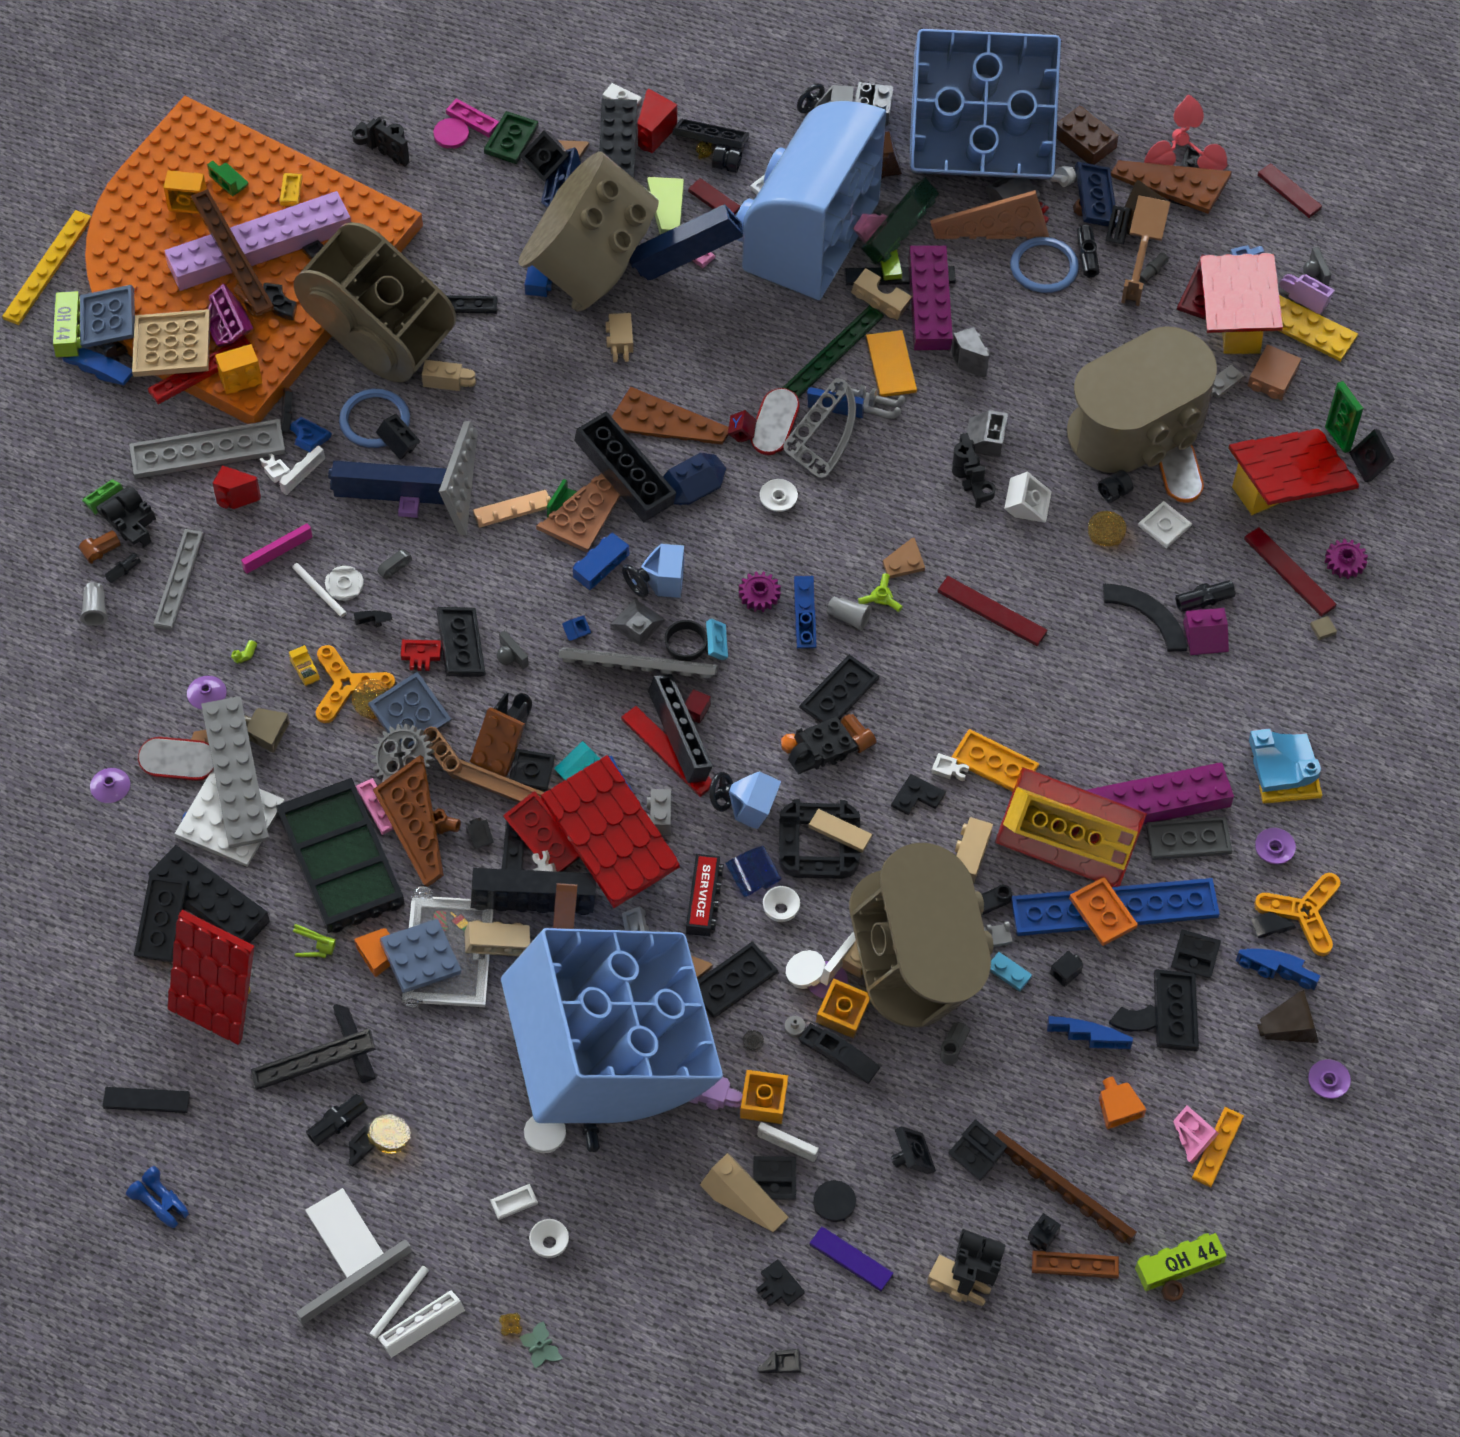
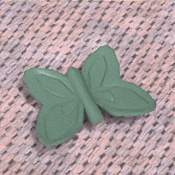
[519,1321,563,1368]

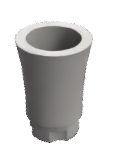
[80,582,108,626]
[827,596,872,631]

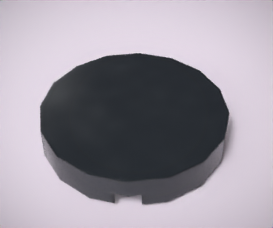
[813,1180,856,1222]

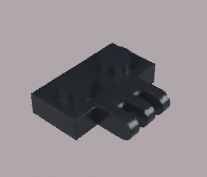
[756,1259,805,1307]

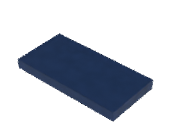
[1075,162,1118,227]

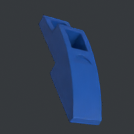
[794,576,816,649]
[1236,949,1320,990]

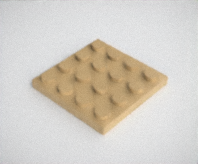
[132,309,211,377]

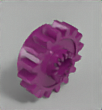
[1324,539,1368,579]
[739,571,781,612]

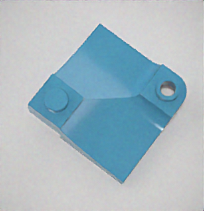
[1249,729,1321,792]

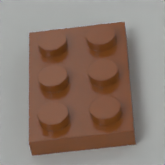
[470,707,525,777]

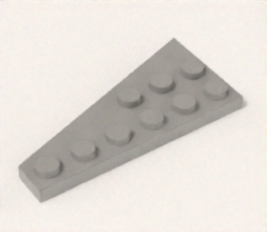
[439,420,478,535]

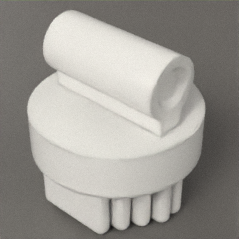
[1050,166,1077,187]

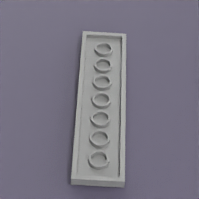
[129,419,286,479]
[558,647,718,678]
[201,696,269,848]

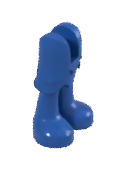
[126,1166,189,1228]

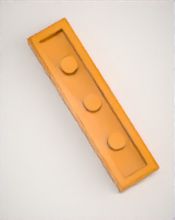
[1192,1107,1244,1188]

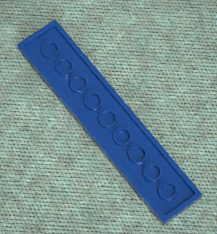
[1011,878,1220,936]

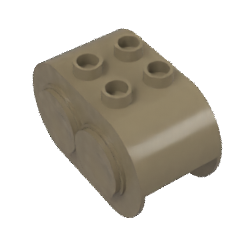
[518,152,659,312]
[294,222,456,382]
[1067,326,1217,473]
[849,843,993,1028]

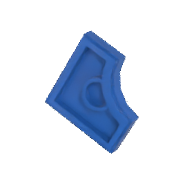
[290,417,332,452]

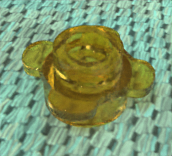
[696,141,714,160]
[499,1313,522,1336]

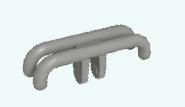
[834,378,906,419]

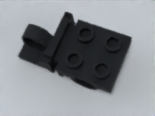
[352,117,410,167]
[952,433,996,508]
[96,487,156,548]
[788,716,858,775]
[952,1229,1006,1296]

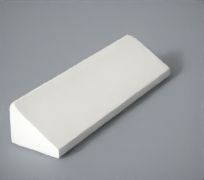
[377,1290,465,1358]

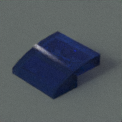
[725,846,782,897]

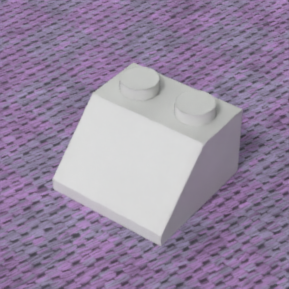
[1004,472,1052,523]

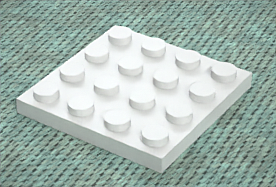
[175,770,285,867]

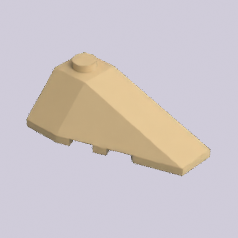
[700,1153,789,1232]

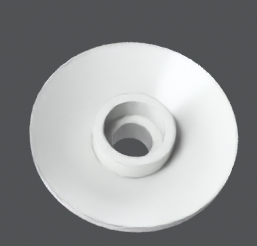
[760,479,798,512]

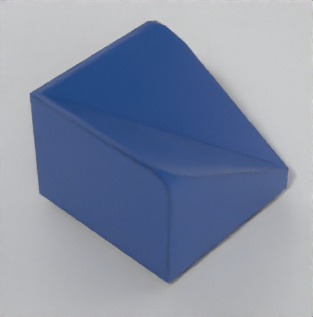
[562,615,591,641]

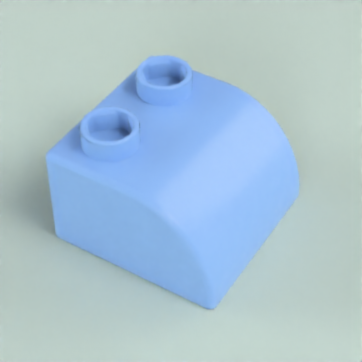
[910,29,1061,179]
[736,101,886,300]
[501,928,723,1123]

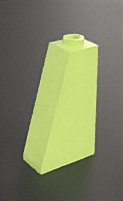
[647,177,684,235]

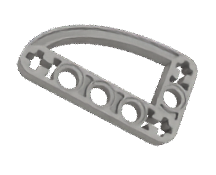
[783,378,856,479]

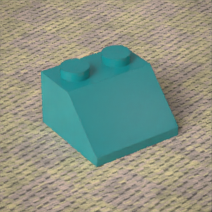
[554,741,600,780]

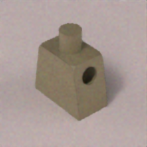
[244,708,290,753]

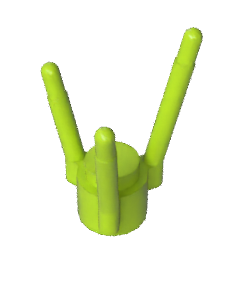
[293,924,336,958]

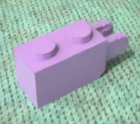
[1279,274,1335,314]
[689,1077,743,1110]

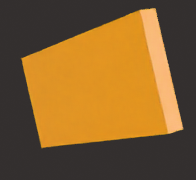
[866,330,917,397]
[952,729,1039,792]

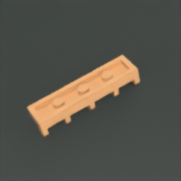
[473,490,551,528]

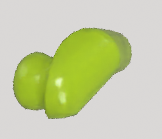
[231,640,257,663]

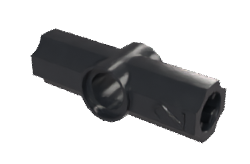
[1077,225,1100,278]
[1175,580,1236,612]
[306,1093,368,1147]

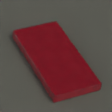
[1176,254,1206,320]

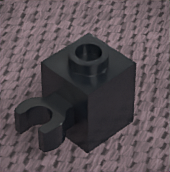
[1027,1213,1061,1251]

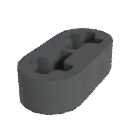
[377,549,412,579]

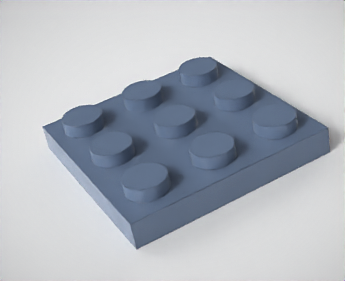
[80,285,135,348]
[368,672,451,748]
[380,918,461,993]

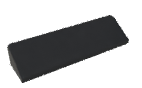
[333,1004,376,1083]

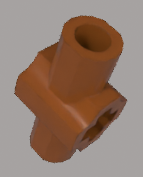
[433,808,461,834]

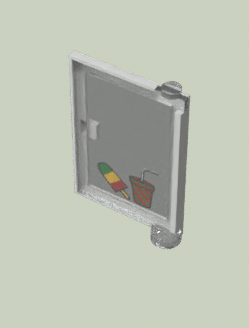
[402,887,493,1008]

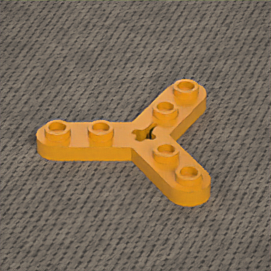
[316,645,396,723]
[1254,873,1340,956]

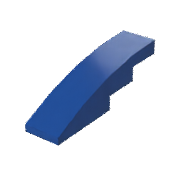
[62,347,133,385]
[1047,1016,1133,1049]

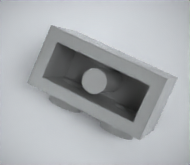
[647,789,671,835]

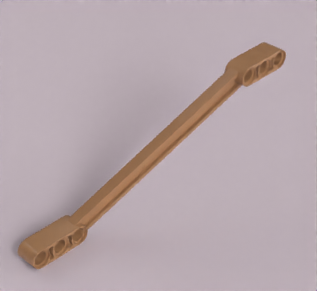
[423,727,544,803]

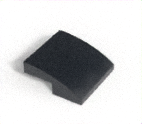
[1171,929,1221,979]
[948,1119,1008,1181]
[753,1156,796,1199]

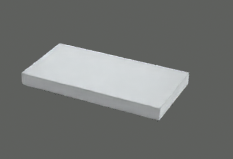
[305,1188,383,1278]

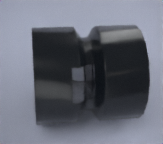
[712,145,742,173]
[1097,470,1134,503]

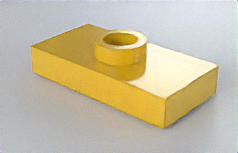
[279,173,302,206]

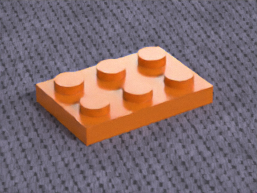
[1069,877,1138,946]

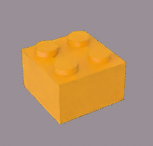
[163,170,207,214]
[215,344,262,394]
[816,978,870,1039]
[740,1070,788,1124]

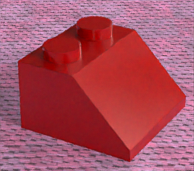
[213,465,261,509]

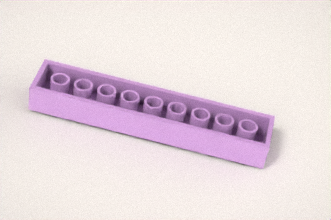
[164,191,351,291]

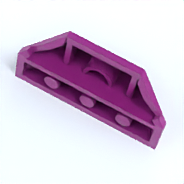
[208,284,253,347]

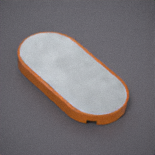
[1159,445,1204,503]

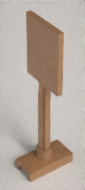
[1121,195,1170,306]

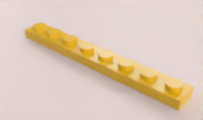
[2,210,91,325]

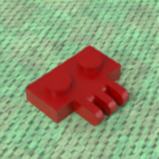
[401,639,441,671]

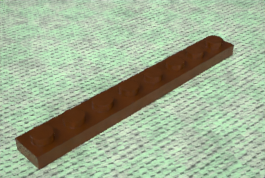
[191,189,274,316]
[995,1130,1137,1245]

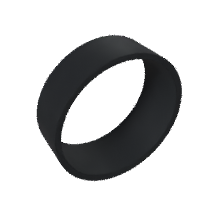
[664,620,707,661]

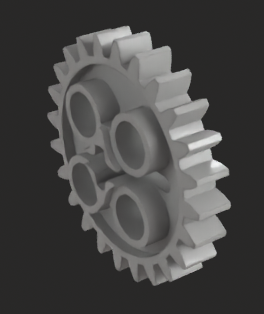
[371,724,435,782]

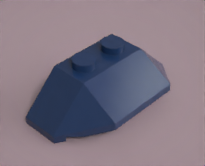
[541,147,581,208]
[663,453,726,505]

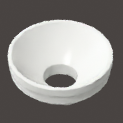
[763,886,800,922]
[529,1219,569,1258]

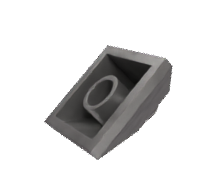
[610,599,665,646]

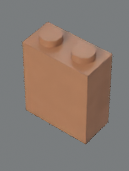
[1248,344,1302,400]

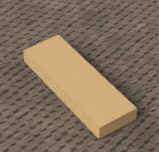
[809,809,872,853]

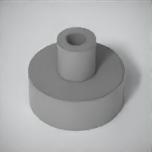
[784,1016,805,1037]

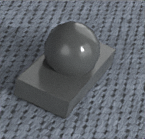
[1303,247,1331,285]
[497,630,529,669]

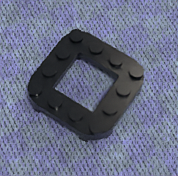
[779,799,860,879]

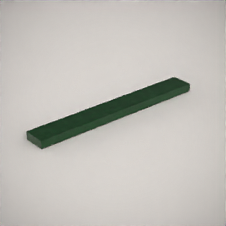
[782,305,884,398]

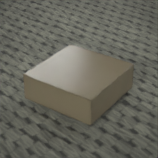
[1310,616,1337,640]

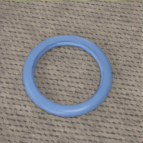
[1010,237,1079,293]
[339,389,410,448]

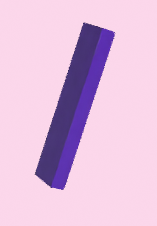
[809,1226,893,1292]

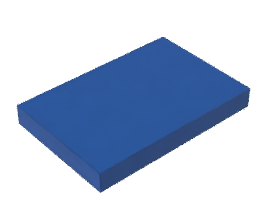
[807,387,864,419]

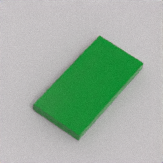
[1325,381,1363,453]

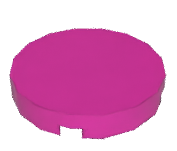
[433,118,469,149]

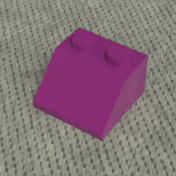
[1183,608,1229,655]

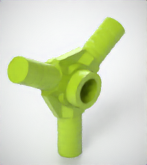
[858,573,903,612]

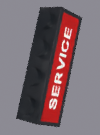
[686,854,724,937]

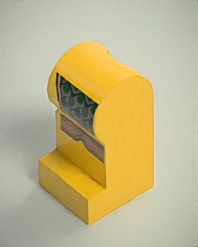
[289,645,320,686]

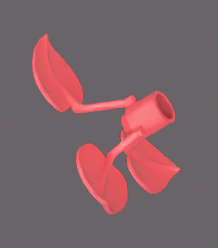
[1144,95,1228,170]

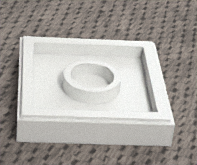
[1138,501,1192,549]

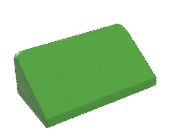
[82,479,123,515]

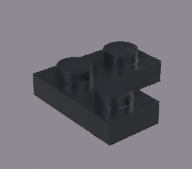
[891,774,946,815]

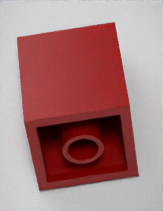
[637,88,677,153]

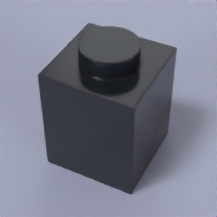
[1050,950,1083,987]

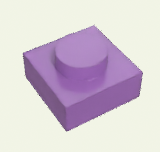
[398,496,420,518]

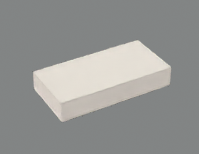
[490,1184,538,1220]

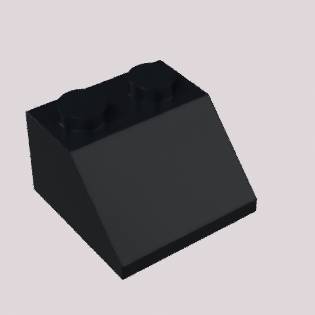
[520,130,569,182]

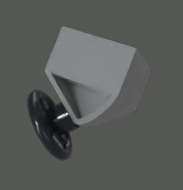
[797,83,854,113]

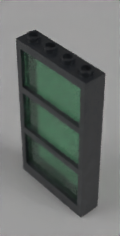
[276,778,405,933]

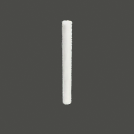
[292,563,347,618]
[369,1266,429,1339]

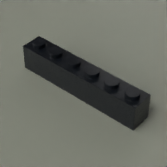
[648,674,713,783]

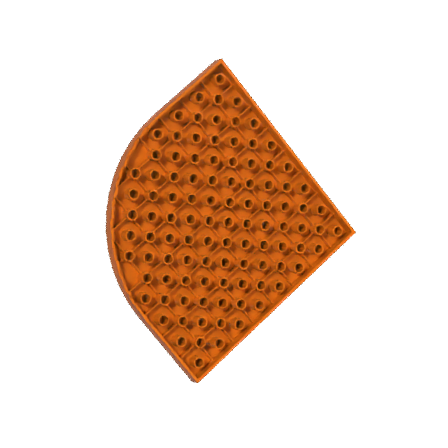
[85,96,423,424]

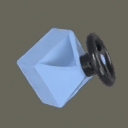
[622,544,684,598]
[709,771,781,829]

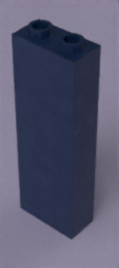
[629,204,743,280]
[328,461,447,505]

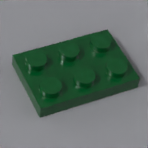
[484,111,539,164]

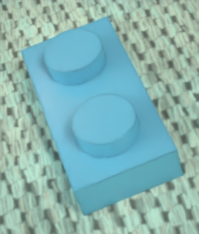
[706,619,728,660]
[990,952,1032,992]

